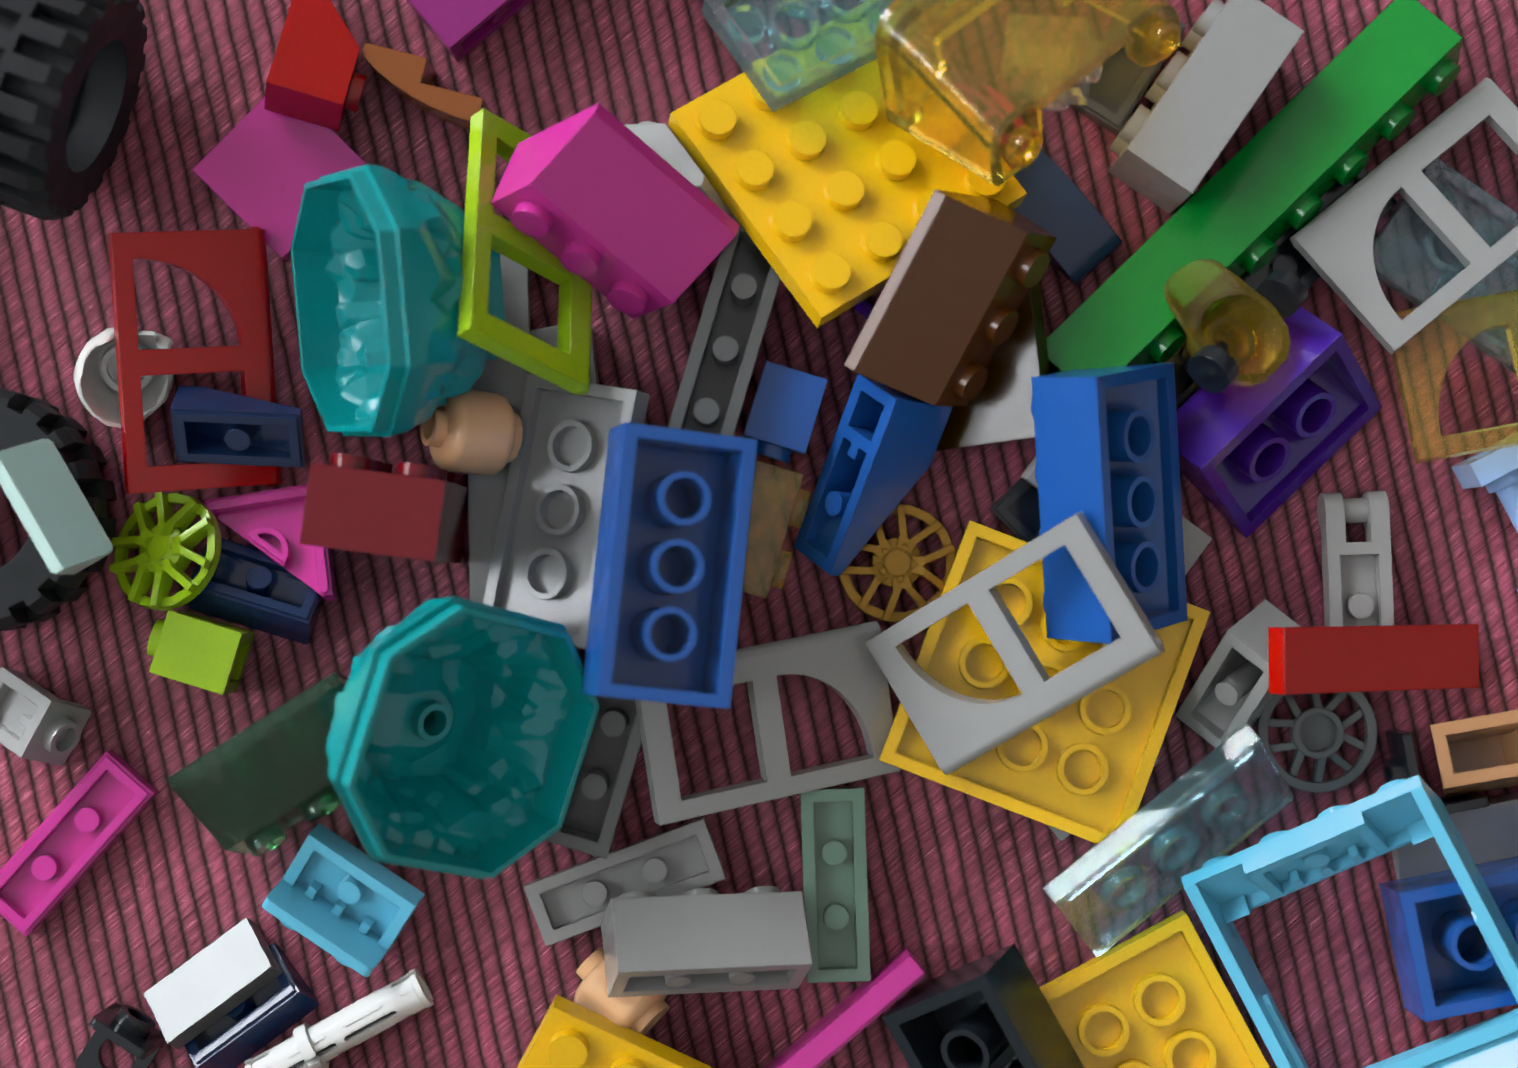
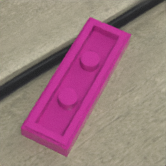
[0,750,159,937]
[765,946,925,1068]

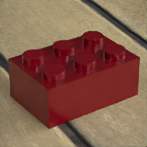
[299,453,468,563]

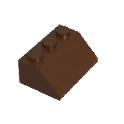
[844,189,1057,406]

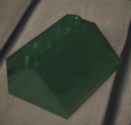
[167,672,348,857]

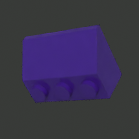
[1177,307,1382,538]

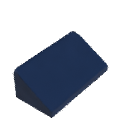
[188,538,324,644]
[185,942,319,1068]

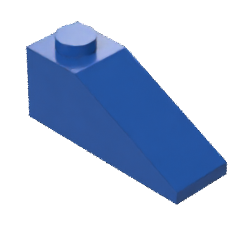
[794,373,953,576]

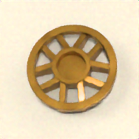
[839,504,956,622]

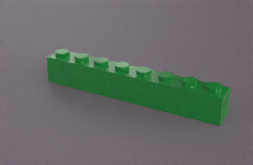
[1046,0,1462,374]

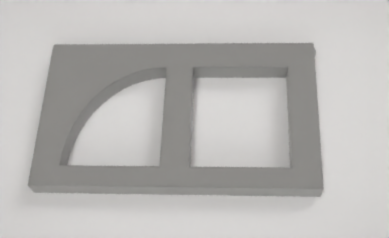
[1290,77,1518,355]
[865,511,1164,775]
[635,621,901,825]

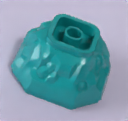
[290,164,506,437]
[326,596,600,879]

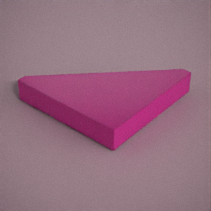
[205,484,337,601]

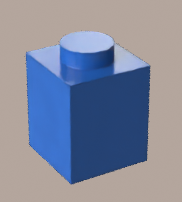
[744,361,828,464]

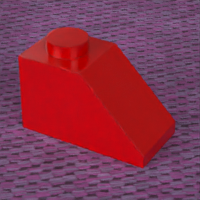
[264,0,367,131]

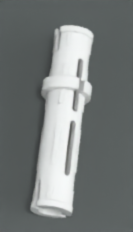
[244,968,434,1068]

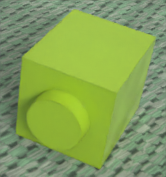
[147,610,256,695]

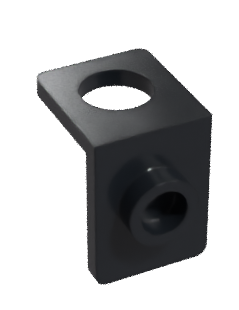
[1383,729,1490,814]
[76,1002,166,1068]

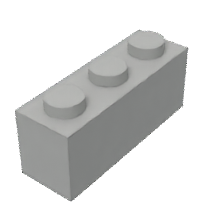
[601,886,812,997]

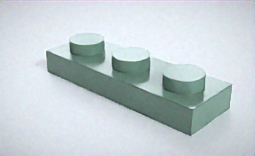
[800,786,871,983]

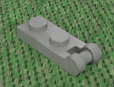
[1317,490,1394,626]

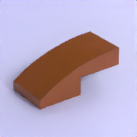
[361,43,490,131]

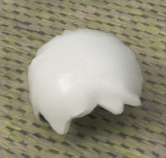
[73,327,174,428]

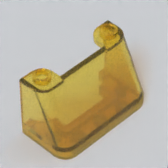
[875,0,1181,187]

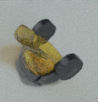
[1164,259,1308,394]

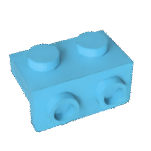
[262,823,425,977]

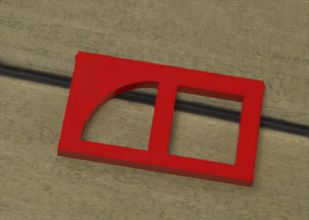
[108,226,281,494]

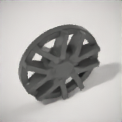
[1256,692,1377,793]

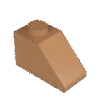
[1430,709,1518,798]

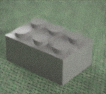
[1108,0,1304,214]

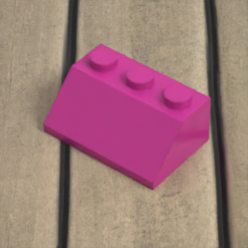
[490,103,740,319]

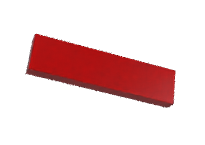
[1268,624,1479,695]

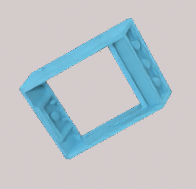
[1181,775,1518,1068]

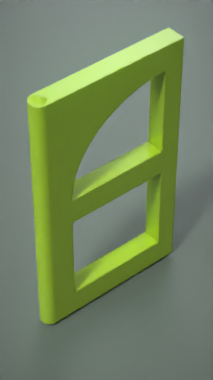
[457,108,593,395]

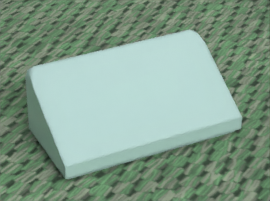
[0,439,113,575]

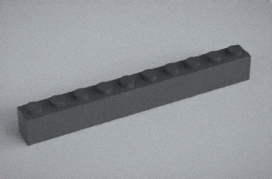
[544,215,781,859]

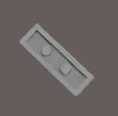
[523,816,726,947]

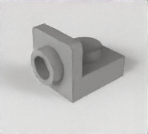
[0,666,91,766]

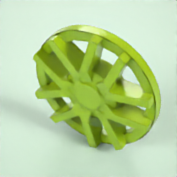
[109,492,221,611]

